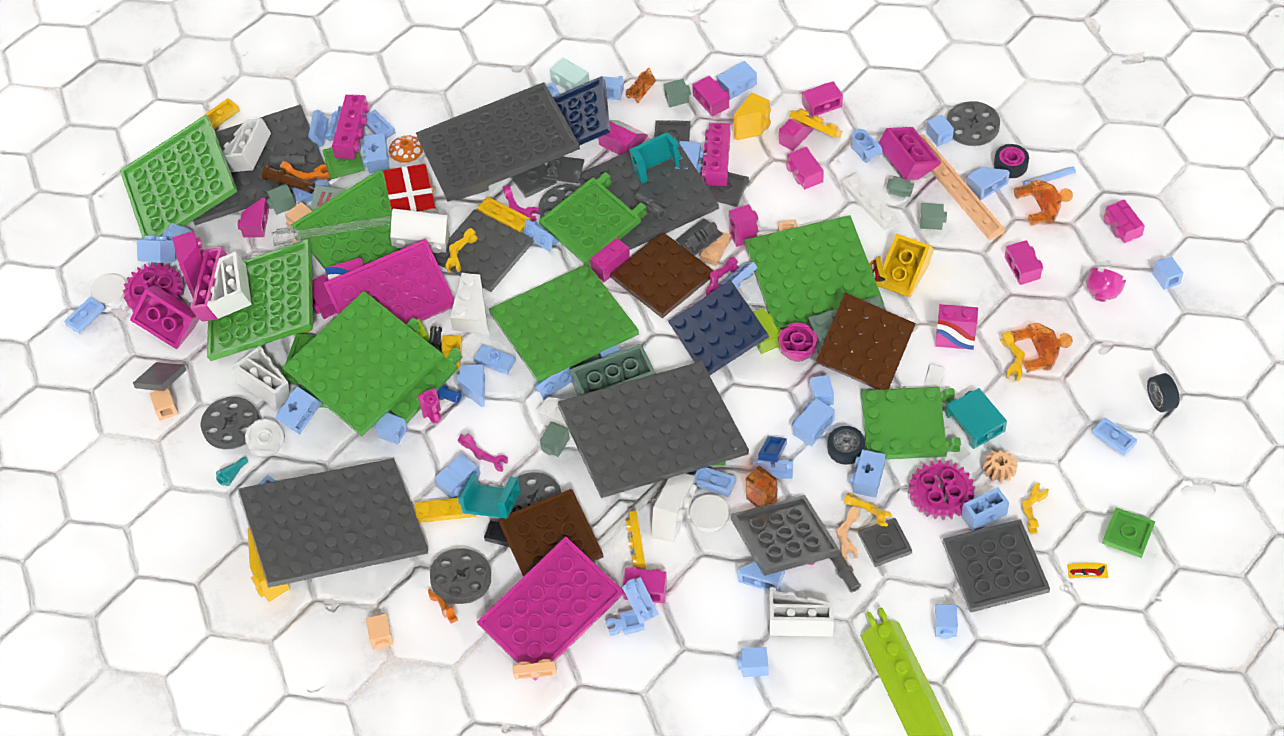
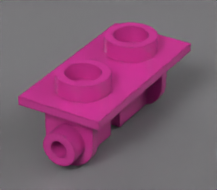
[418,388,441,423]

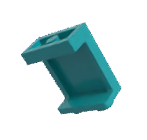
[946,388,1007,449]

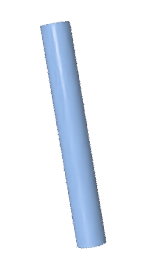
[1023,166,1076,189]

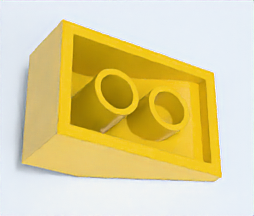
[879,234,934,298]
[248,528,289,602]

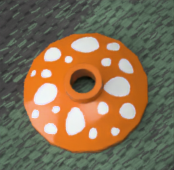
[389,135,423,163]

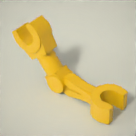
[445,228,478,273]
[1000,331,1025,382]
[1022,483,1049,534]
[844,492,892,527]

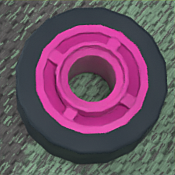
[994,144,1029,178]

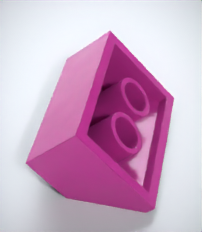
[878,127,941,180]
[172,231,205,298]
[130,285,199,349]

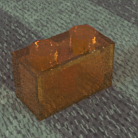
[746,466,778,507]

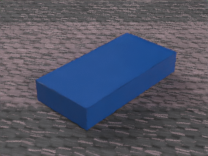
[758,436,787,462]

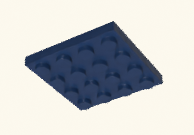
[553,76,611,146]
[668,280,769,375]

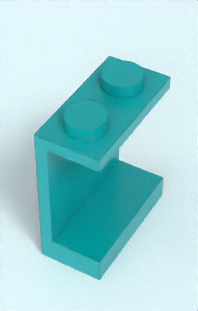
[629,132,681,184]
[458,472,521,519]

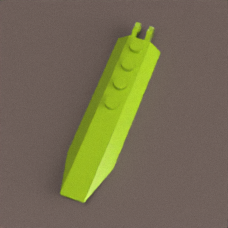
[860,607,954,736]

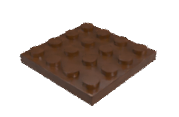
[610,233,714,319]
[815,293,916,390]
[498,488,604,577]

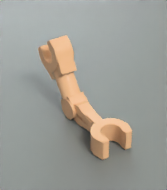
[837,506,860,561]

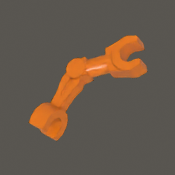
[280,161,330,181]
[428,589,459,624]

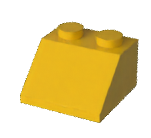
[733,92,771,140]

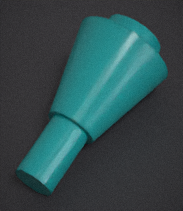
[216,456,248,486]

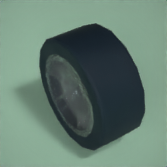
[1147,373,1180,413]
[827,426,865,465]

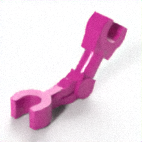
[503,185,539,222]
[705,257,739,296]
[457,433,508,472]

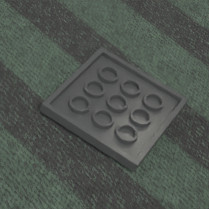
[434,209,534,292]
[731,495,840,576]
[942,519,1051,613]

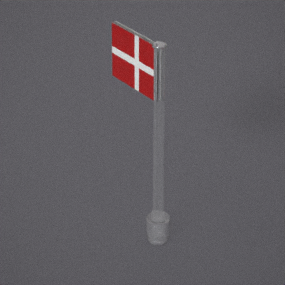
[272,164,440,247]

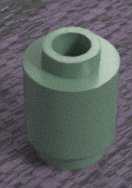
[886,176,914,198]

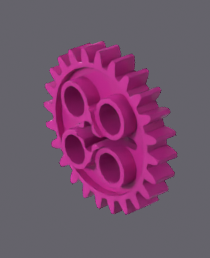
[123,262,184,312]
[908,460,975,521]

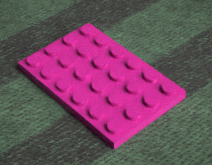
[323,239,455,324]
[477,537,624,681]

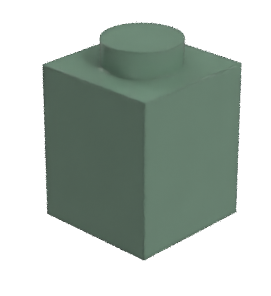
[663,79,691,108]
[266,184,296,215]
[920,203,947,230]
[540,422,570,457]

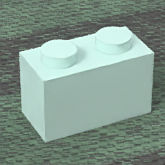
[550,57,590,91]

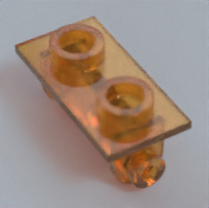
[625,67,656,103]

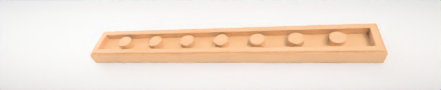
[920,134,1005,240]

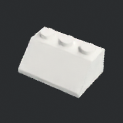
[390,209,450,253]

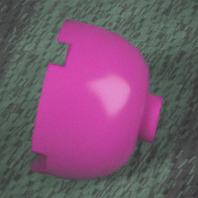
[1086,268,1126,302]
[779,323,817,362]

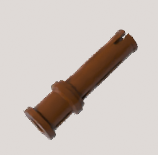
[262,165,315,194]

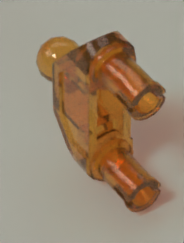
[1014,180,1073,226]
[1010,323,1073,373]

